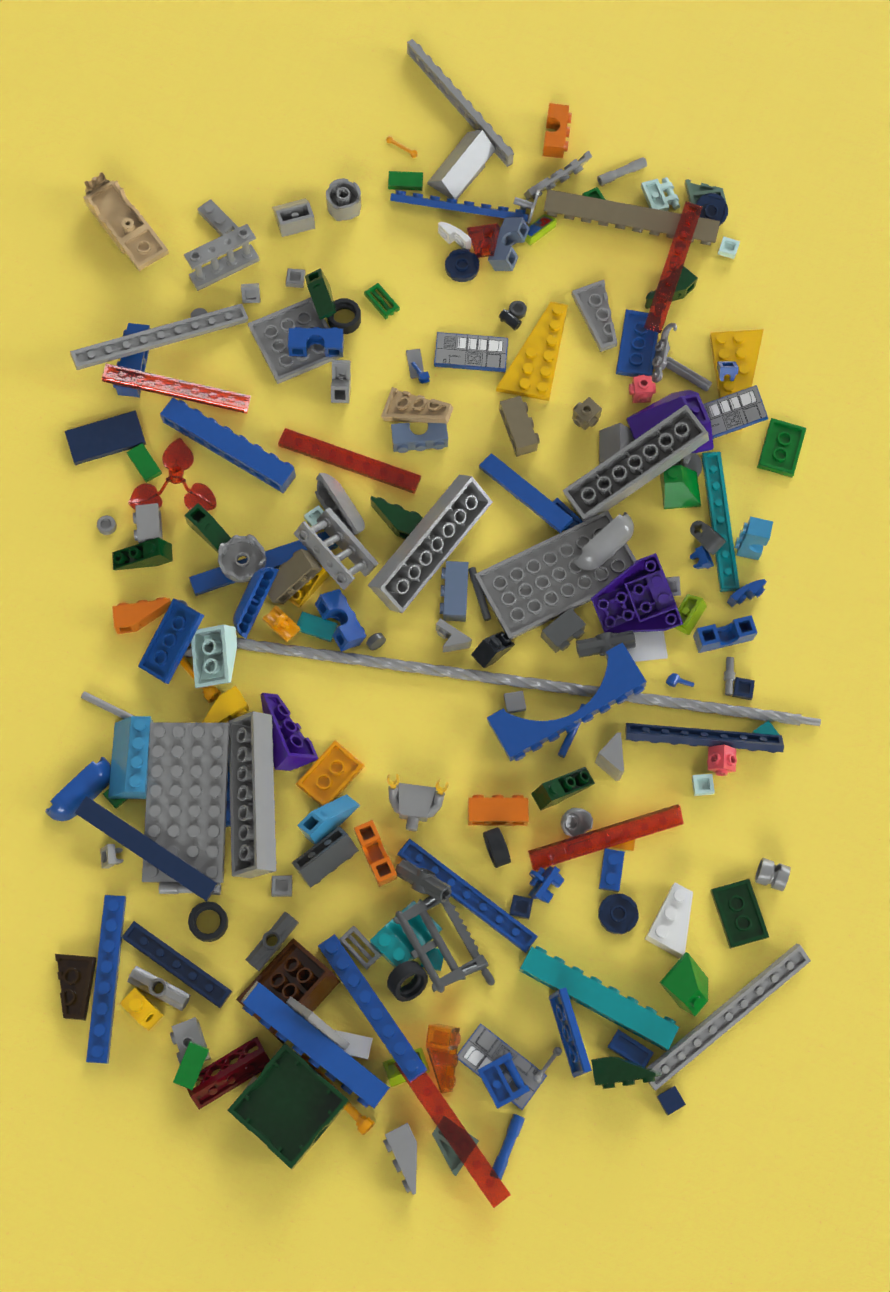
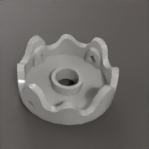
[218,534,266,583]

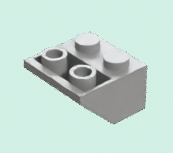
[272,198,315,237]

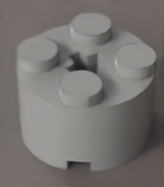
[326,178,361,221]

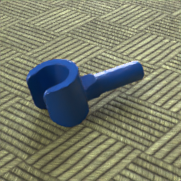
[411,362,430,384]
[666,673,694,687]

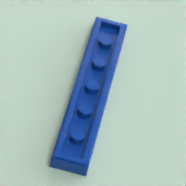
[479,453,573,533]

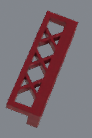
[187,1036,270,1110]

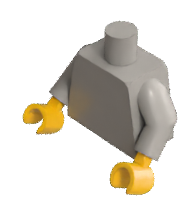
[387,774,449,831]

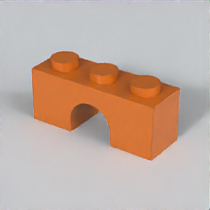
[543,103,572,158]
[354,820,397,887]

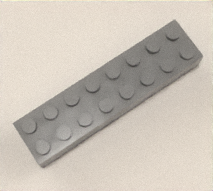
[563,405,709,522]
[368,474,493,613]
[229,711,277,878]

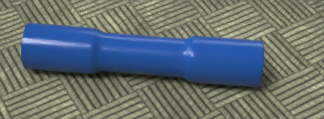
[490,1114,525,1180]

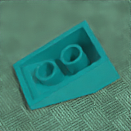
[370,901,442,968]

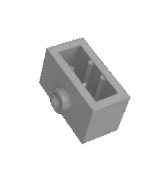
[133,503,163,543]
[170,1017,211,1064]

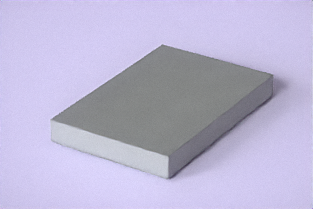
[286,997,350,1050]

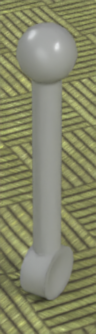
[533,1047,562,1083]

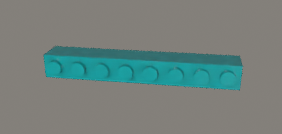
[519,946,679,1051]

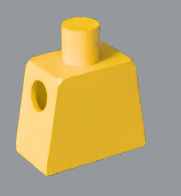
[120,988,164,1031]

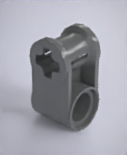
[690,521,726,555]

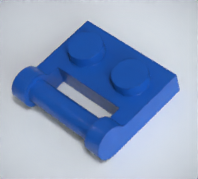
[477,1052,530,1109]

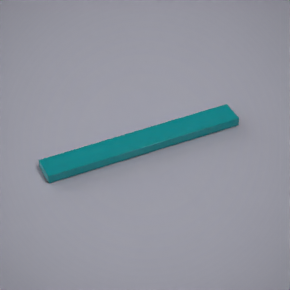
[701,452,740,592]

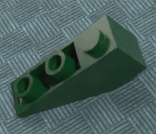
[645,265,698,309]
[305,268,336,320]
[370,496,423,539]
[184,503,231,553]
[112,537,173,571]
[531,767,595,811]
[591,1056,661,1089]

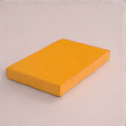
[296,740,365,806]

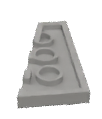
[523,151,593,200]
[571,280,617,352]

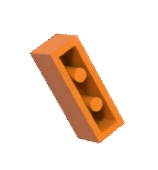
[468,795,529,826]

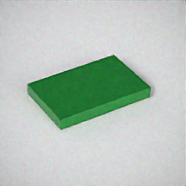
[757,418,806,478]

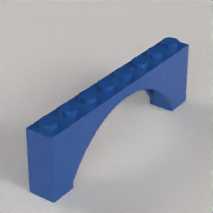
[487,642,647,762]

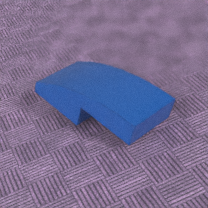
[727,579,767,607]

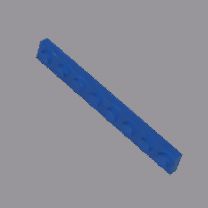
[390,190,529,222]
[86,895,126,1064]
[318,934,427,1083]

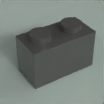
[541,608,586,653]

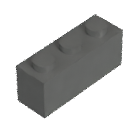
[292,826,359,888]

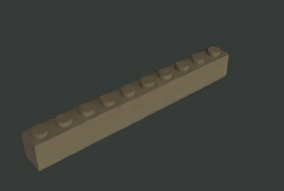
[544,189,720,246]

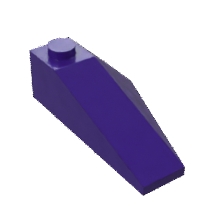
[261,693,318,771]

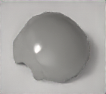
[560,808,593,838]

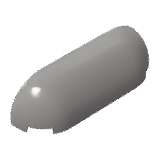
[315,473,365,535]
[573,512,634,570]

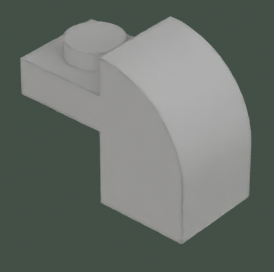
[331,360,351,403]

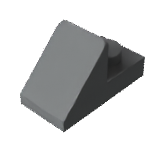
[436,618,472,652]

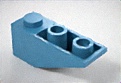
[297,794,360,845]

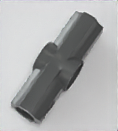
[576,631,636,658]
[395,860,452,902]
[246,912,299,971]

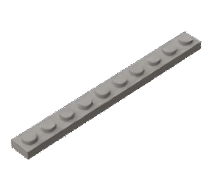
[407,39,514,167]
[70,303,249,370]
[647,943,811,1091]

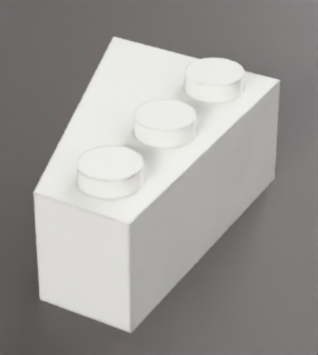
[645,882,693,959]

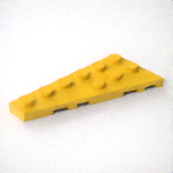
[496,302,568,401]
[710,329,764,431]

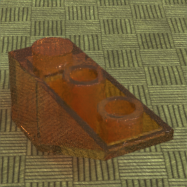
[426,1024,461,1093]

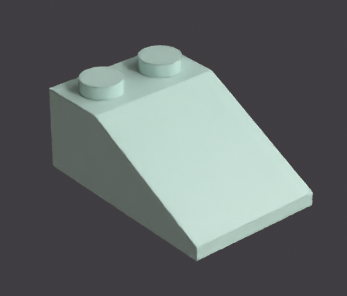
[191,624,237,688]

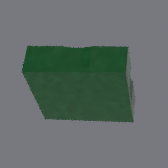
[227,1043,350,1169]

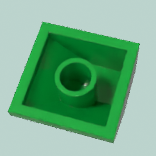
[660,465,701,509]
[659,952,708,1016]

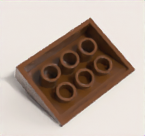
[236,938,341,1044]

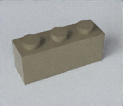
[499,396,540,457]
[268,549,322,604]

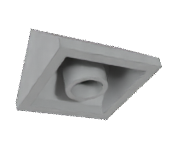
[599,423,634,465]
[595,732,624,781]

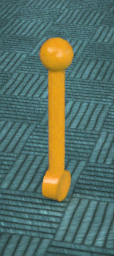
[386,136,417,158]

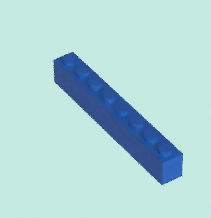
[160,398,296,494]
[241,981,390,1108]

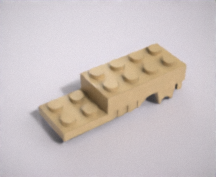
[83,172,169,271]

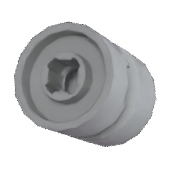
[755,858,791,891]

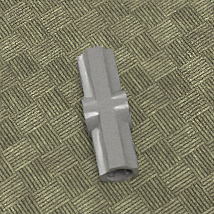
[127,966,191,1011]

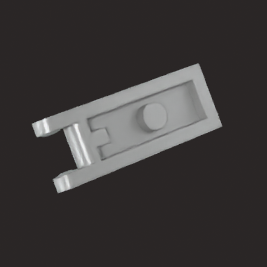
[197,199,239,236]

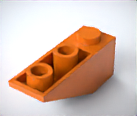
[112,597,171,634]

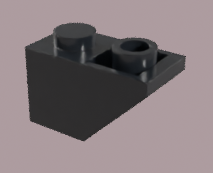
[471,631,515,668]

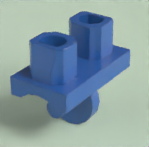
[528,866,564,903]

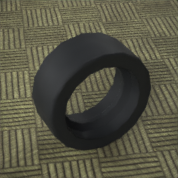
[328,298,361,334]
[483,827,511,868]
[188,901,228,942]
[387,960,428,1002]

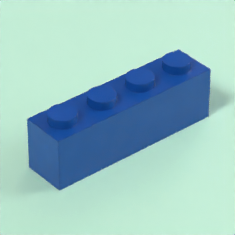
[113,323,151,398]

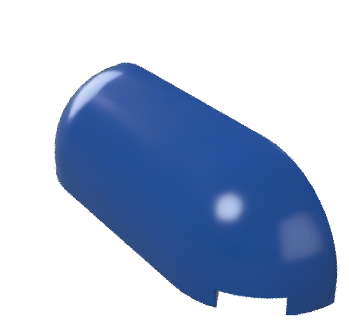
[233,567,279,639]
[45,757,111,821]

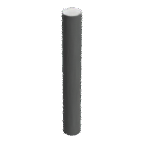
[468,567,491,621]

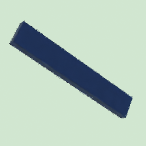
[121,921,233,1009]

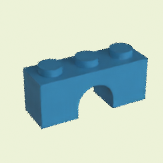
[734,516,773,560]

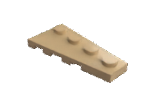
[381,387,453,423]

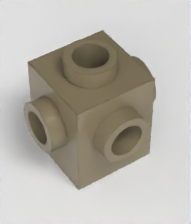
[572,397,602,430]

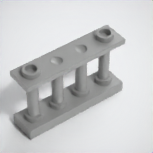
[184,224,260,291]
[293,507,379,590]

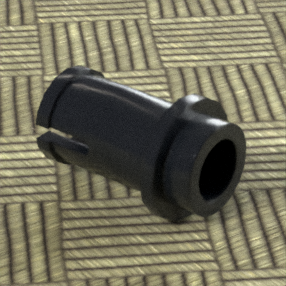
[499,309,522,331]

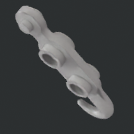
[652,323,677,383]

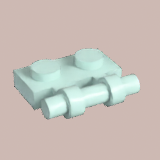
[641,177,680,211]

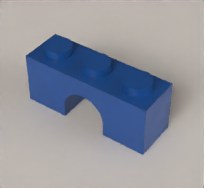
[288,327,344,357]
[315,589,366,651]
[693,615,758,653]

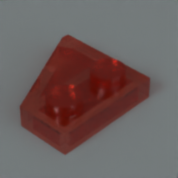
[467,223,500,258]

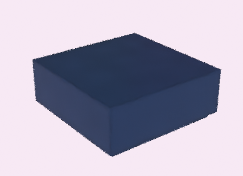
[732,677,755,700]
[509,895,533,920]
[656,1086,686,1116]

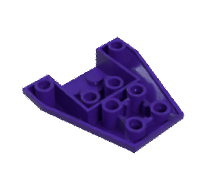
[626,390,714,453]
[591,553,683,633]

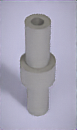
[724,657,736,696]

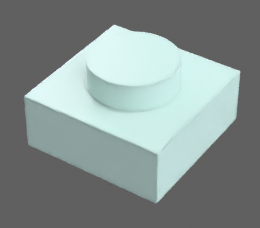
[718,236,740,259]
[304,505,324,527]
[692,774,715,796]

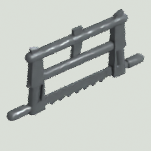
[393,876,495,993]

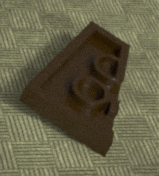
[55,954,97,1021]

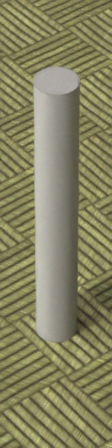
[81,691,134,719]

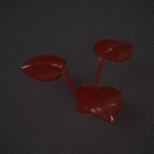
[128,438,216,511]

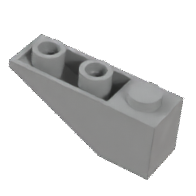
[383,1123,417,1195]

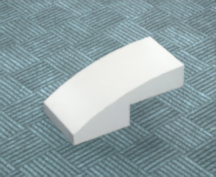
[438,221,471,250]
[334,1030,373,1060]

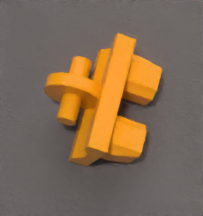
[262,606,301,642]

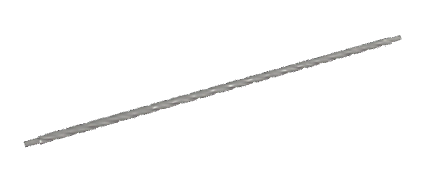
[237,637,821,726]

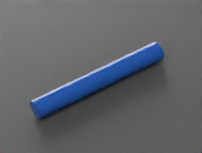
[558,704,585,758]

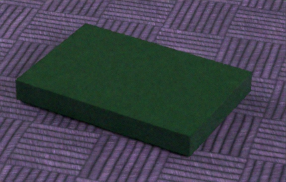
[710,879,769,949]

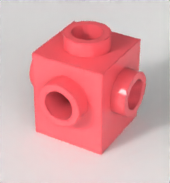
[629,375,656,403]
[707,744,737,776]

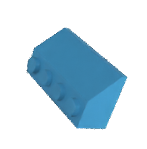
[108,716,153,799]

